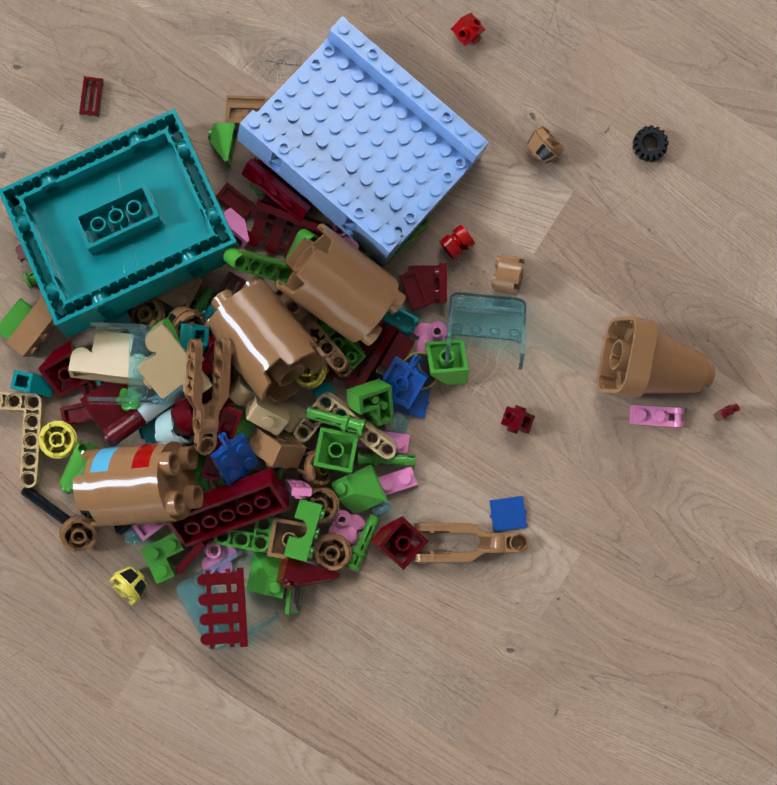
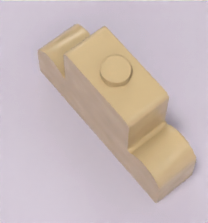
[138,321,212,399]
[68,330,147,387]
[229,373,305,436]

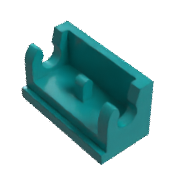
[380,308,419,337]

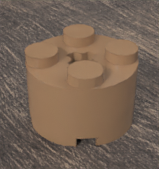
[491,254,525,296]

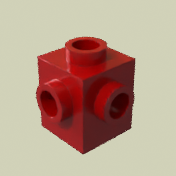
[451,12,486,46]

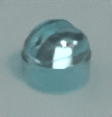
[124,530,140,544]

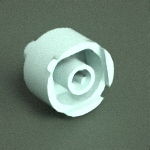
[155,409,194,446]

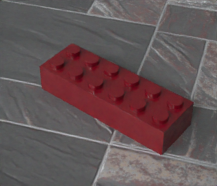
[166,467,289,548]

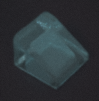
[392,412,410,434]
[371,496,392,516]

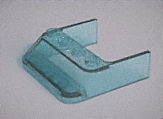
[445,292,526,370]
[87,322,168,405]
[176,548,278,650]

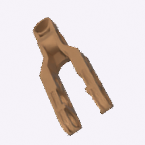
[274,287,353,378]
[185,338,231,455]
[414,523,528,562]

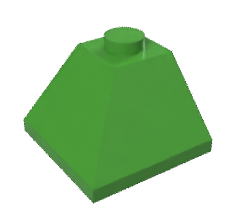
[208,123,238,168]
[425,339,469,385]
[313,427,358,474]
[331,465,388,514]
[246,552,286,599]

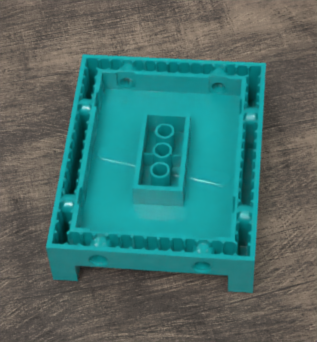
[0,109,240,337]

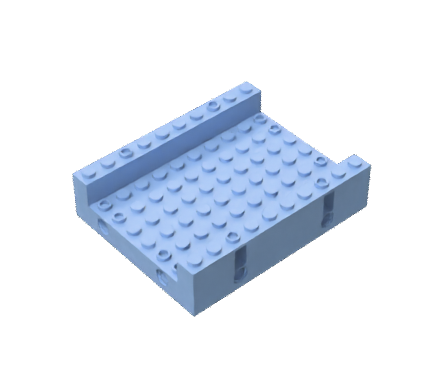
[237,16,489,265]

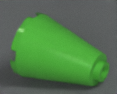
[60,440,99,494]

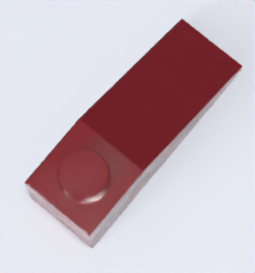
[276,557,340,589]

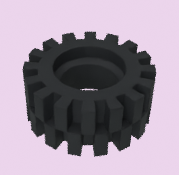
[632,125,669,162]

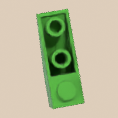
[317,320,366,369]

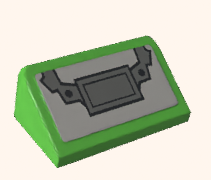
[285,587,303,615]

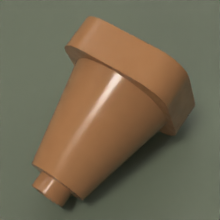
[597,316,715,398]

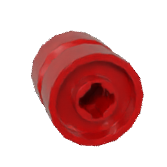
[439,224,475,260]

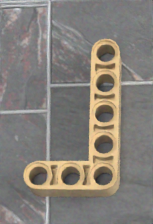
[0,392,45,488]
[294,392,398,459]

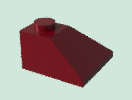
[38,341,91,398]
[370,516,429,570]

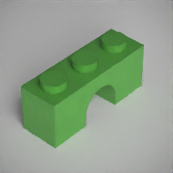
[284,499,326,562]

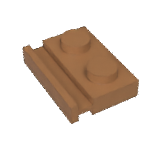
[226,95,265,125]

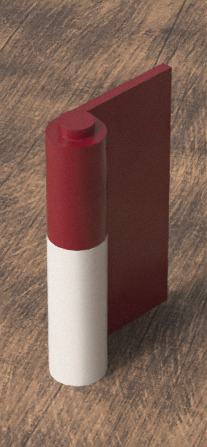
[80,351,185,446]

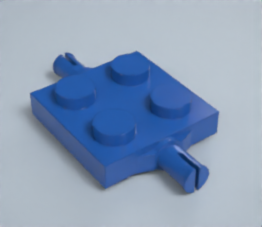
[382,354,429,409]
[210,432,259,487]

